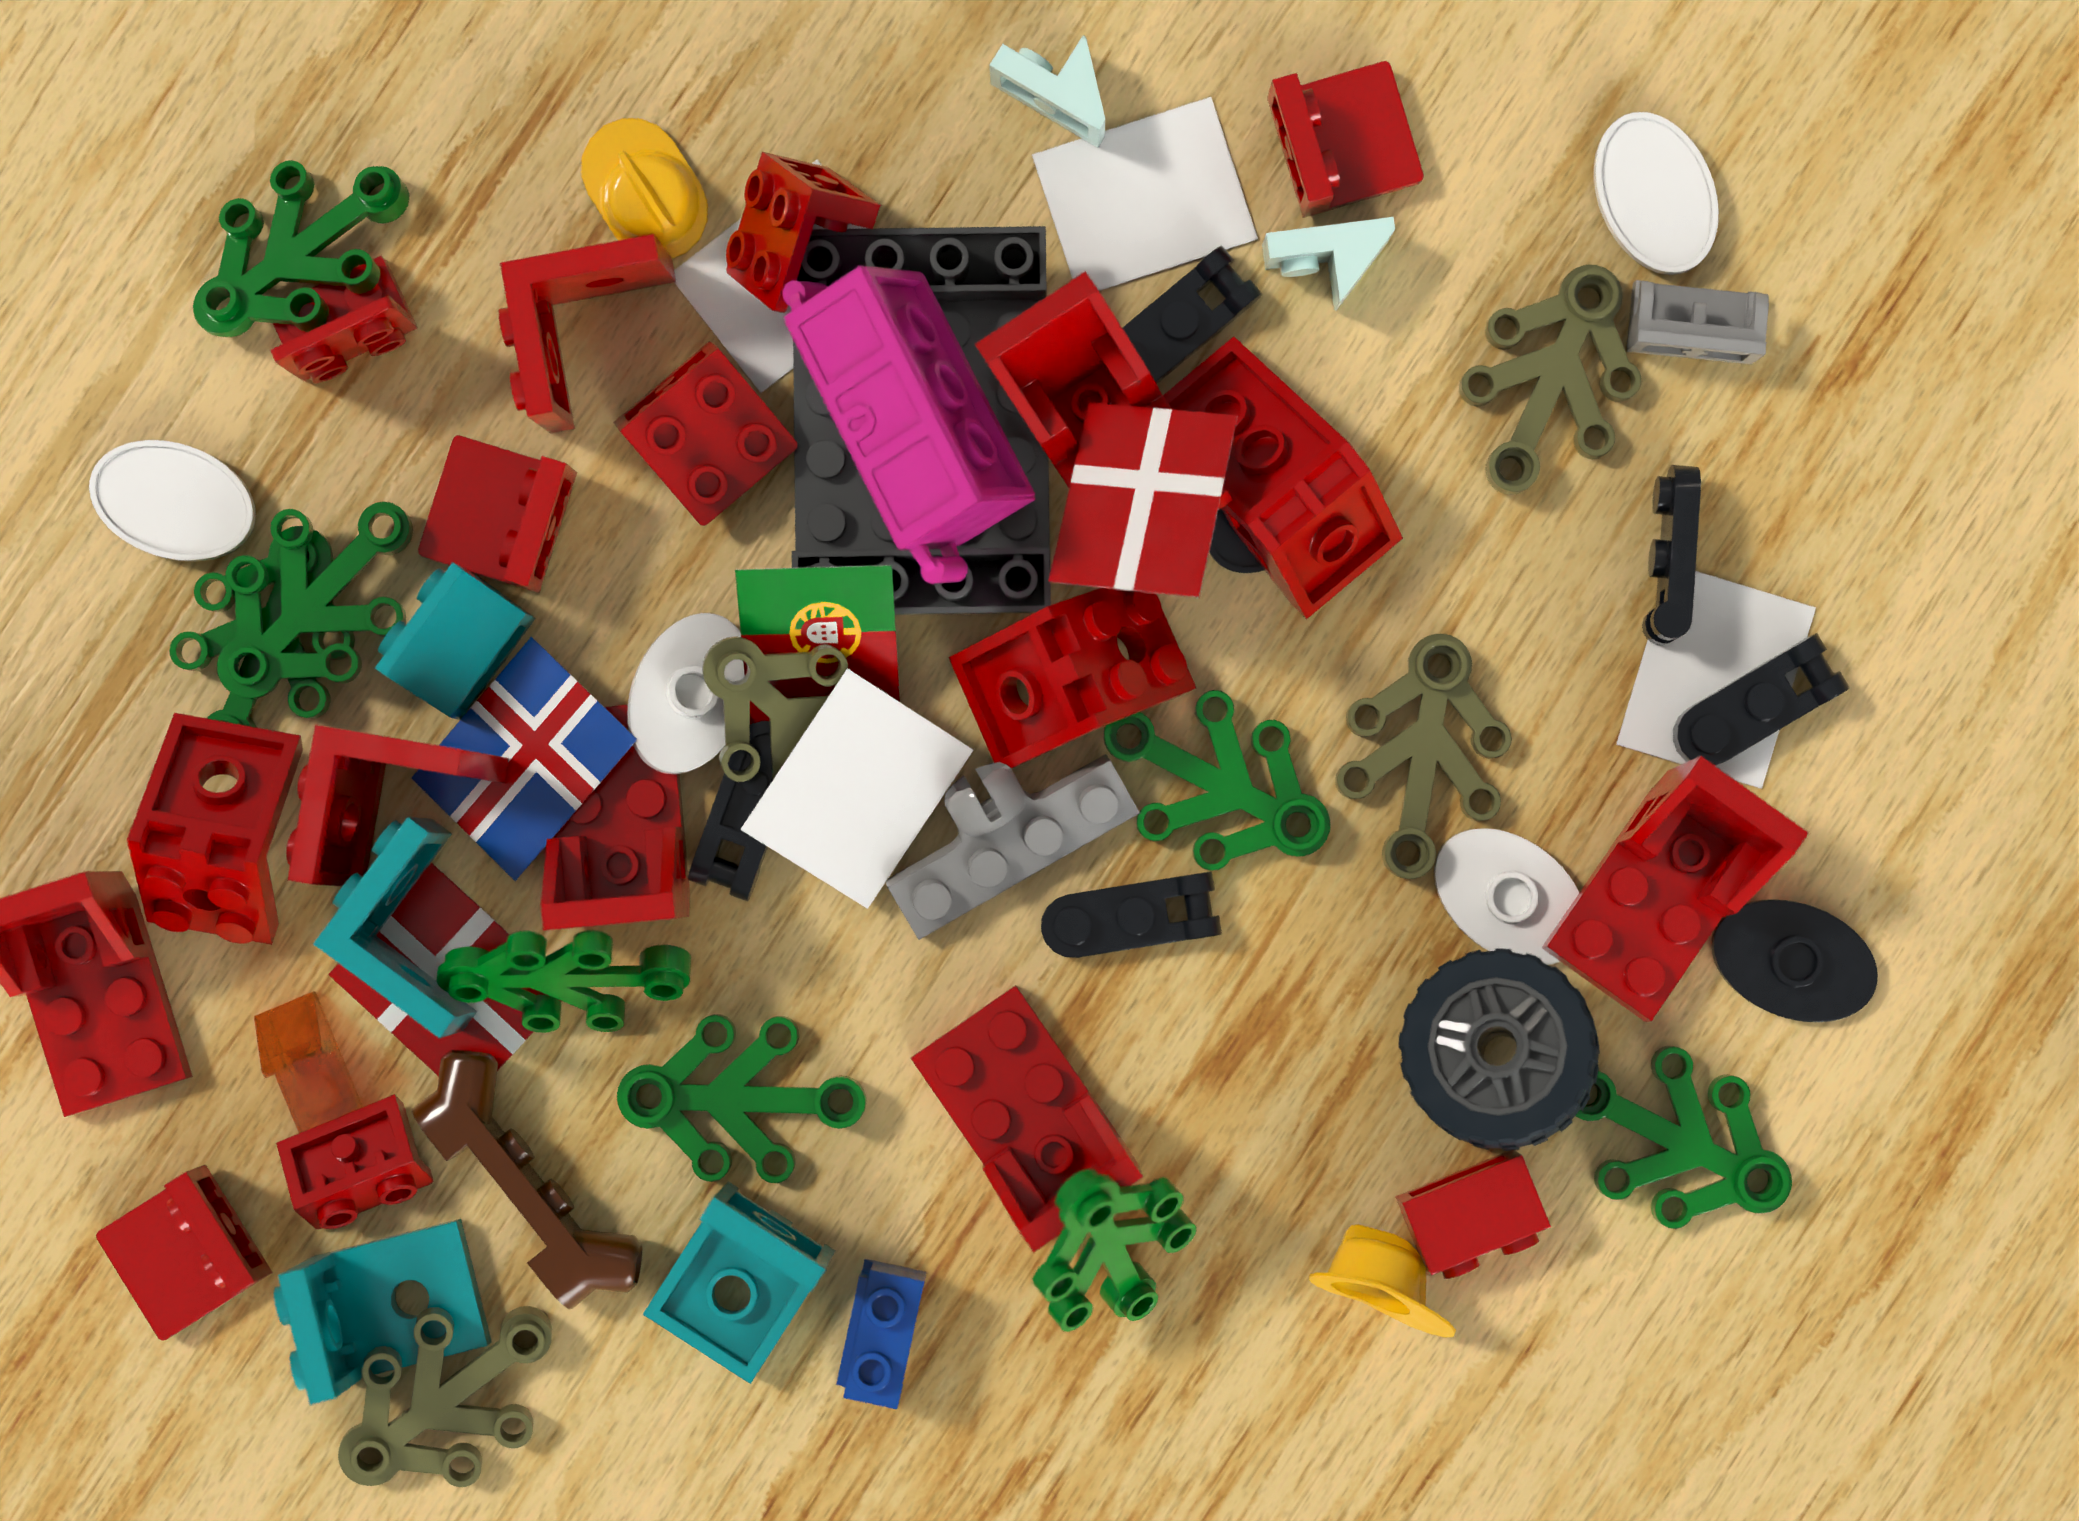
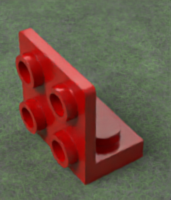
[1267,61,1424,218]
[726,152,881,313]
[270,256,418,383]
[613,341,798,526]
[418,435,577,593]
[96,1165,273,1341]

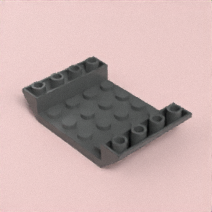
[792,226,1051,615]

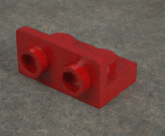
[276,1094,434,1229]

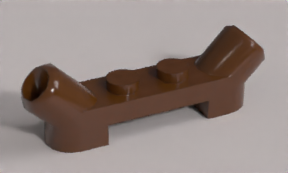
[412,1050,643,1309]

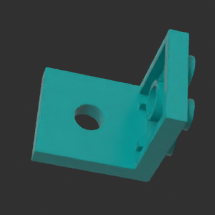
[313,817,477,1038]
[643,1181,836,1384]
[274,1219,492,1405]

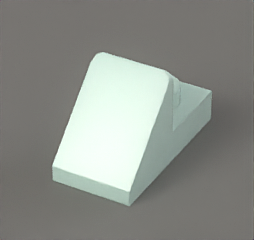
[989,35,1106,148]
[1262,217,1395,311]

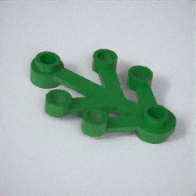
[193,160,409,337]
[217,502,413,699]
[169,526,355,727]
[1104,690,1330,871]
[436,930,691,1033]
[617,1014,866,1183]
[1575,1046,1792,1229]
[1032,1169,1197,1332]

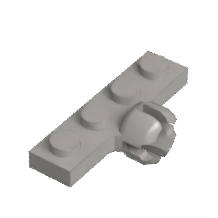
[886,754,1140,940]

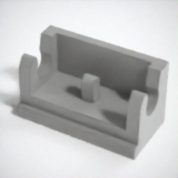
[1626,280,1769,364]

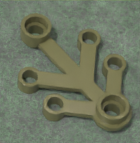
[1459,265,1641,495]
[1335,634,1512,879]
[702,637,887,782]
[338,1306,552,1487]

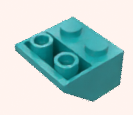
[375,562,536,720]

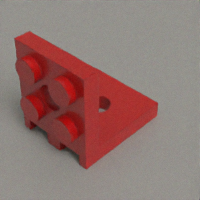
[498,234,676,433]
[949,588,1197,769]
[127,713,303,945]
[286,725,509,887]

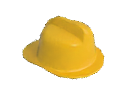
[581,118,708,259]
[1309,1224,1456,1338]

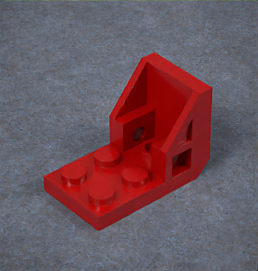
[975,271,1233,510]
[1163,336,1403,619]
[541,705,690,931]
[1542,756,1809,1022]
[0,871,193,1117]
[911,985,1143,1253]

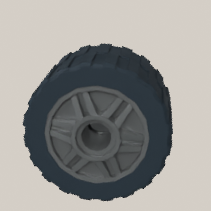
[1398,948,1600,1151]

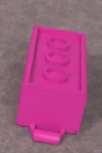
[783,266,1036,584]

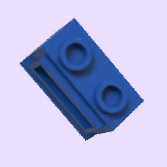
[836,1259,927,1409]

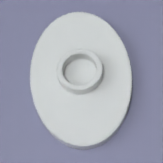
[1594,112,1719,275]
[89,440,256,561]
[627,613,745,774]
[1434,829,1579,965]

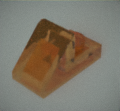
[254,991,363,1133]

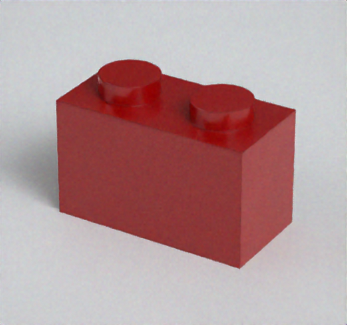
[1395,1150,1551,1279]

